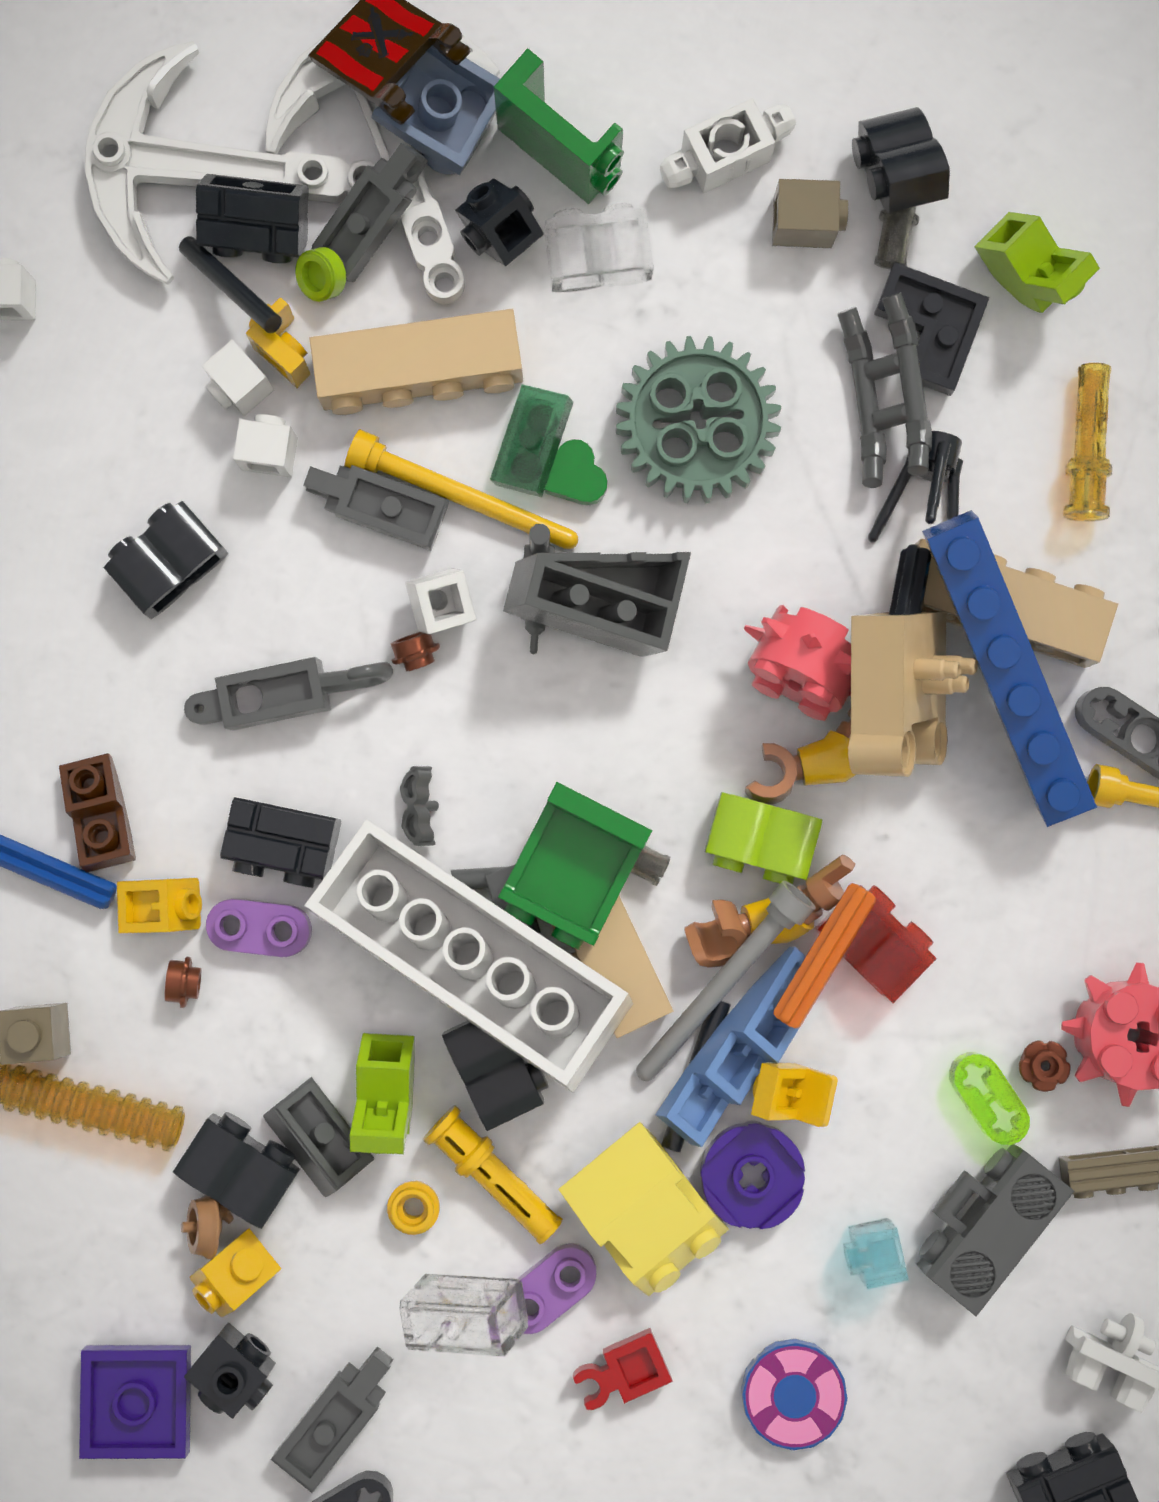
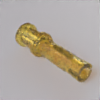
[1063,363,1113,521]

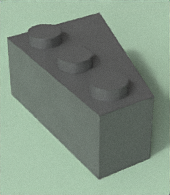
[503,552,691,657]

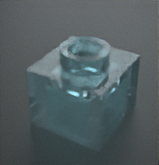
[843,1218,909,1289]

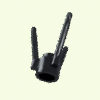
[868,431,963,542]

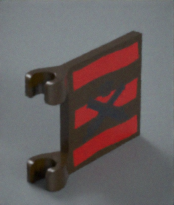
[308,0,471,125]

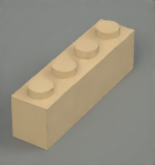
[309,309,523,415]
[915,538,1118,668]
[552,896,674,1038]

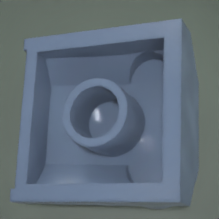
[371,45,500,175]

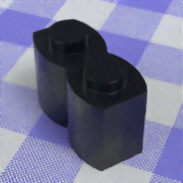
[852,107,950,213]
[103,501,229,619]
[442,1020,549,1131]
[173,1112,300,1229]

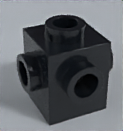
[455,178,544,266]
[184,1322,276,1419]

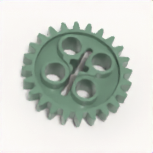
[616,336,781,504]

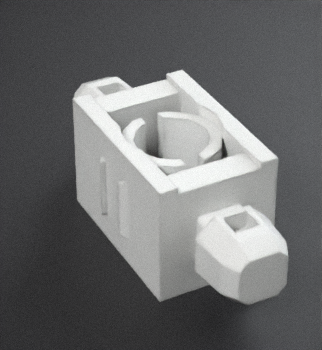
[660,98,796,194]

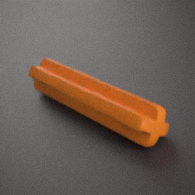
[774,883,876,1029]

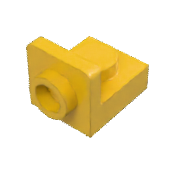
[246,297,311,388]
[117,878,202,933]

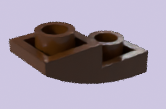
[59,753,136,873]

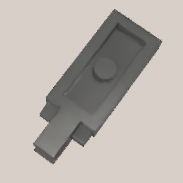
[312,143,428,282]
[303,465,449,551]
[271,1346,393,1493]

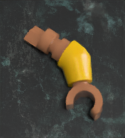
[745,708,856,805]
[684,854,856,968]

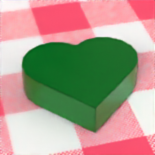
[545,439,608,506]

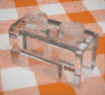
[399,1274,528,1357]

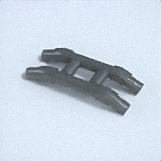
[837,292,932,488]

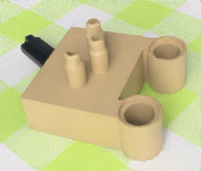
[848,544,978,777]

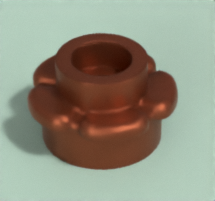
[391,632,440,671]
[165,956,202,1008]
[1019,1040,1071,1092]

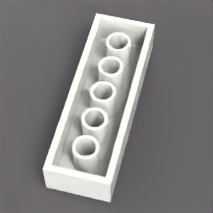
[304,819,633,1092]

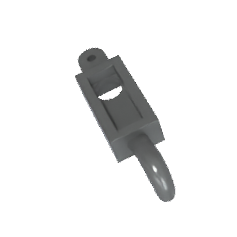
[184,657,393,730]

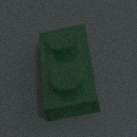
[490,384,574,497]

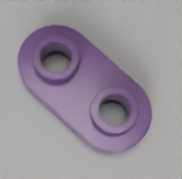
[206,899,312,957]
[503,1244,596,1334]

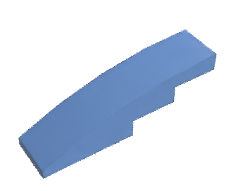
[655,947,806,1147]

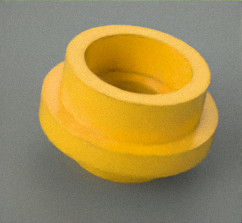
[387,1181,440,1235]

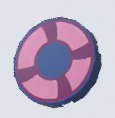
[741,1339,848,1450]

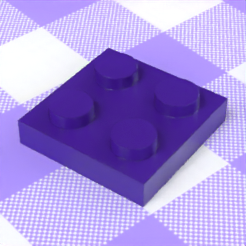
[79,1345,191,1459]

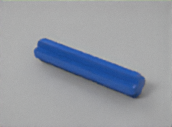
[0,835,117,909]

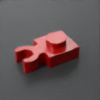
[573,1328,673,1410]

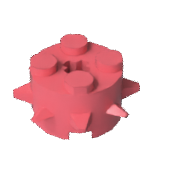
[744,605,851,721]
[1061,962,1159,1107]

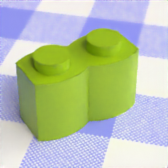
[704,792,823,885]

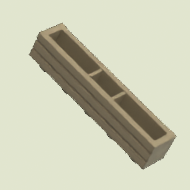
[1059,1145,1159,1199]

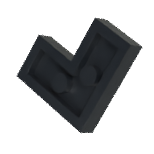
[874,262,990,396]

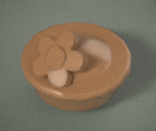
[181,1195,234,1259]

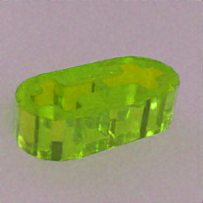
[949,1052,1030,1145]

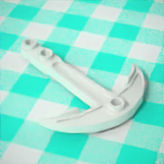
[265,34,500,304]
[85,41,375,285]

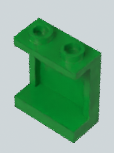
[494,48,624,205]
[498,782,653,950]

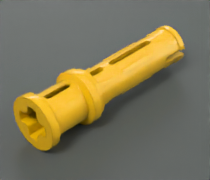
[423,1105,563,1244]

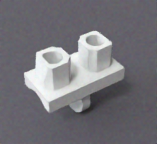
[1065,1313,1159,1413]

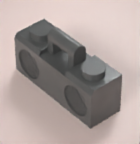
[916,1143,1075,1317]

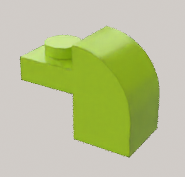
[974,212,1100,313]
[350,1033,415,1155]

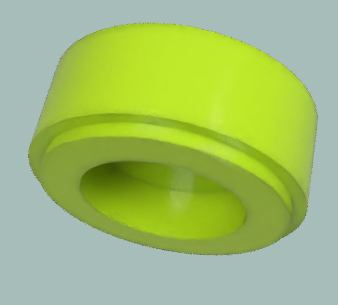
[295,247,346,302]

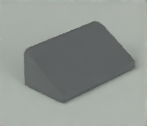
[263,1077,374,1197]

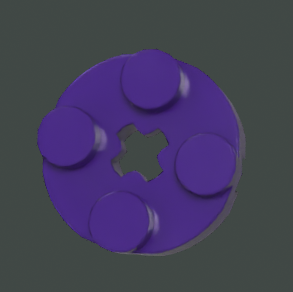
[700,1120,805,1229]

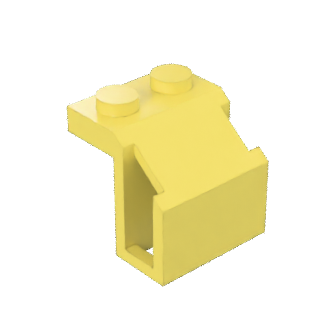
[558,1122,729,1296]

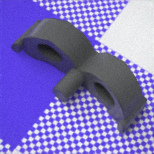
[400,766,439,846]

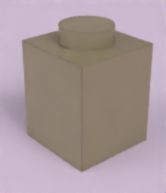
[772,178,848,248]
[0,1003,71,1065]

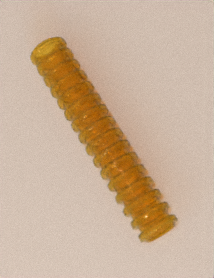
[0,1063,185,1153]

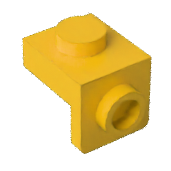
[751,1063,838,1127]
[190,1228,282,1317]

